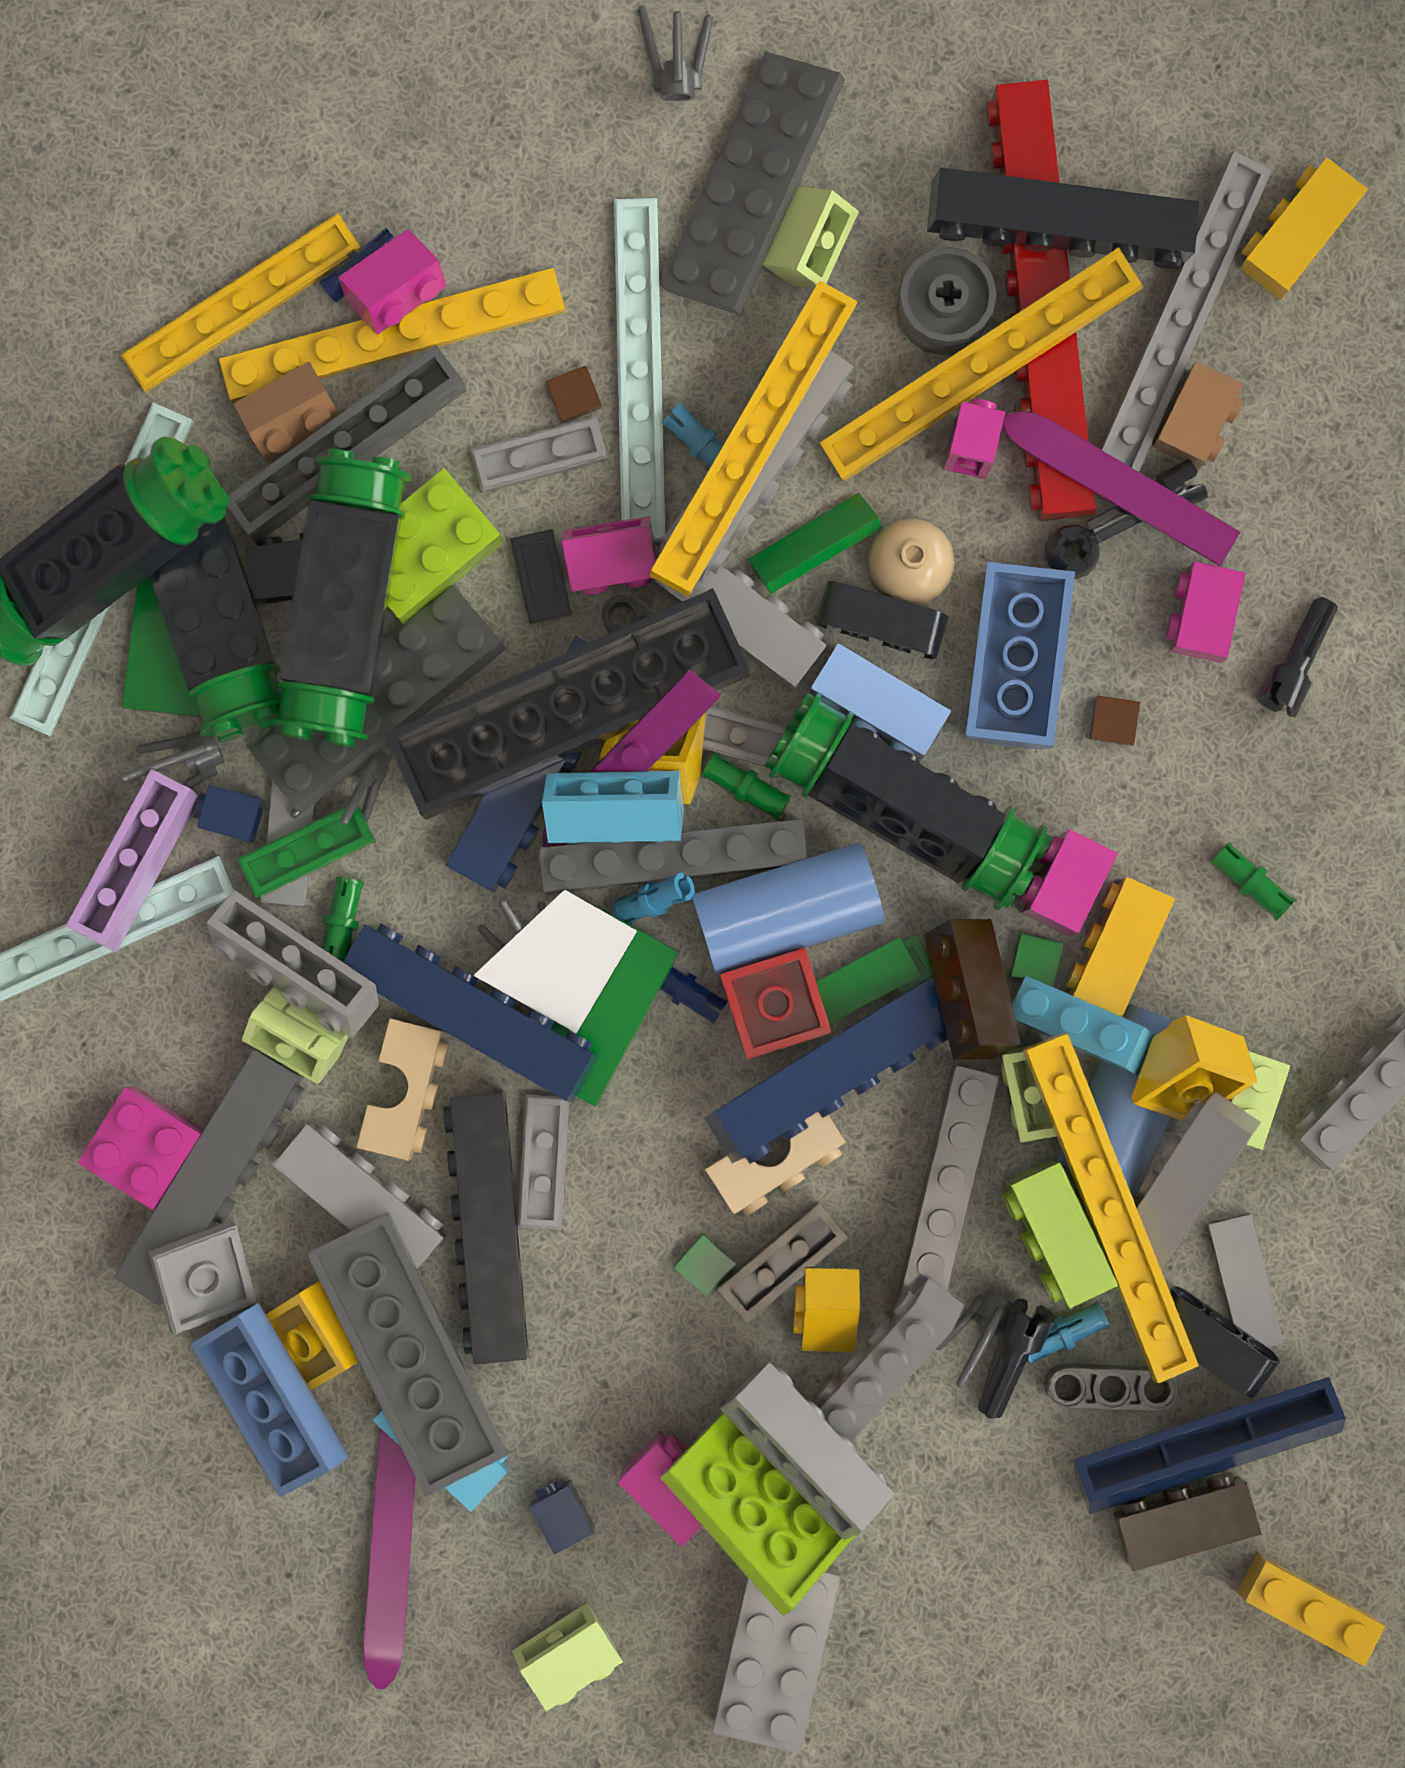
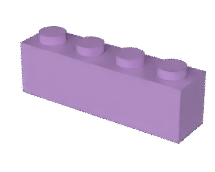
[66,769,199,953]

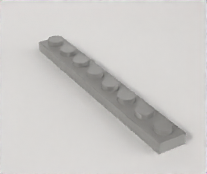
[1099,151,1272,472]

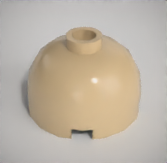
[867,518,955,605]

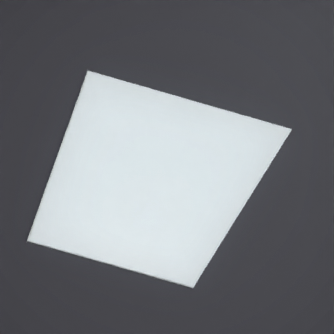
[474,890,637,1033]

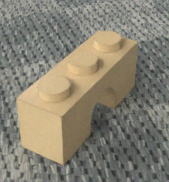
[357,1018,449,1161]
[705,1112,846,1216]

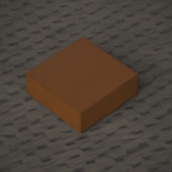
[546,366,602,424]
[1089,695,1140,746]

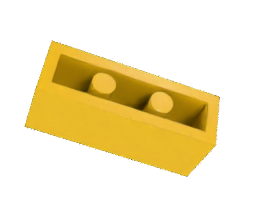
[1240,157,1368,300]
[1065,877,1175,1017]
[1237,1553,1386,1666]

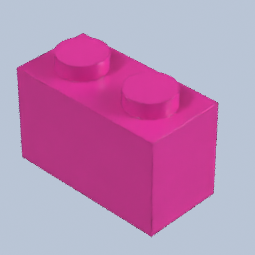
[338,229,447,335]
[943,399,1005,479]
[562,516,658,595]
[1165,561,1246,663]

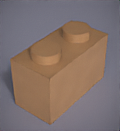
[233,361,339,463]
[1152,361,1244,470]

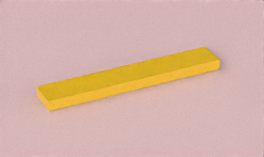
[121,213,363,393]

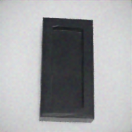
[510,529,572,624]

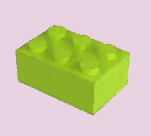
[387,468,504,624]
[1000,1159,1118,1309]

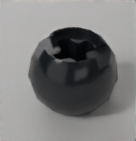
[1045,524,1100,579]

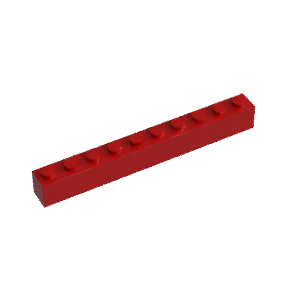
[986,79,1096,521]

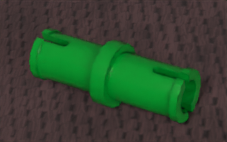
[702,752,791,820]
[1210,842,1295,921]
[322,877,364,962]

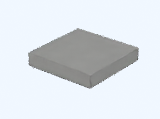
[148,1220,257,1335]

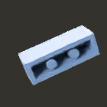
[810,643,951,760]

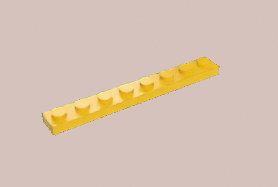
[820,248,1143,481]
[219,268,566,403]
[649,280,858,598]
[1023,1033,1199,1383]

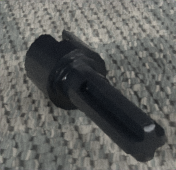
[1085,459,1208,544]
[1256,597,1338,717]
[978,1299,1055,1419]

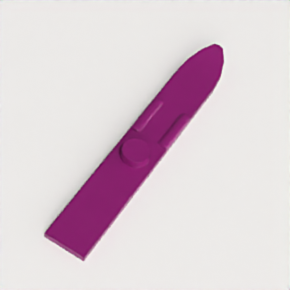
[1002,411,1240,566]
[542,669,721,848]
[363,1428,416,1689]

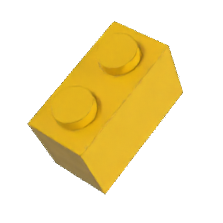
[793,1268,860,1352]

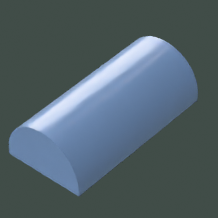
[966,562,1075,749]
[692,842,885,976]
[1055,1003,1173,1199]
[190,1303,349,1497]

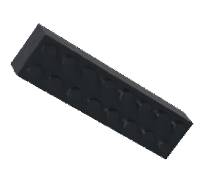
[385,588,750,820]

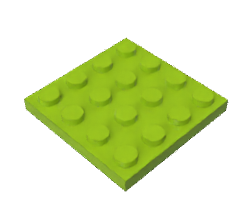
[660,1412,857,1616]

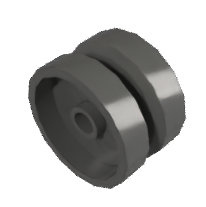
[896,247,997,355]

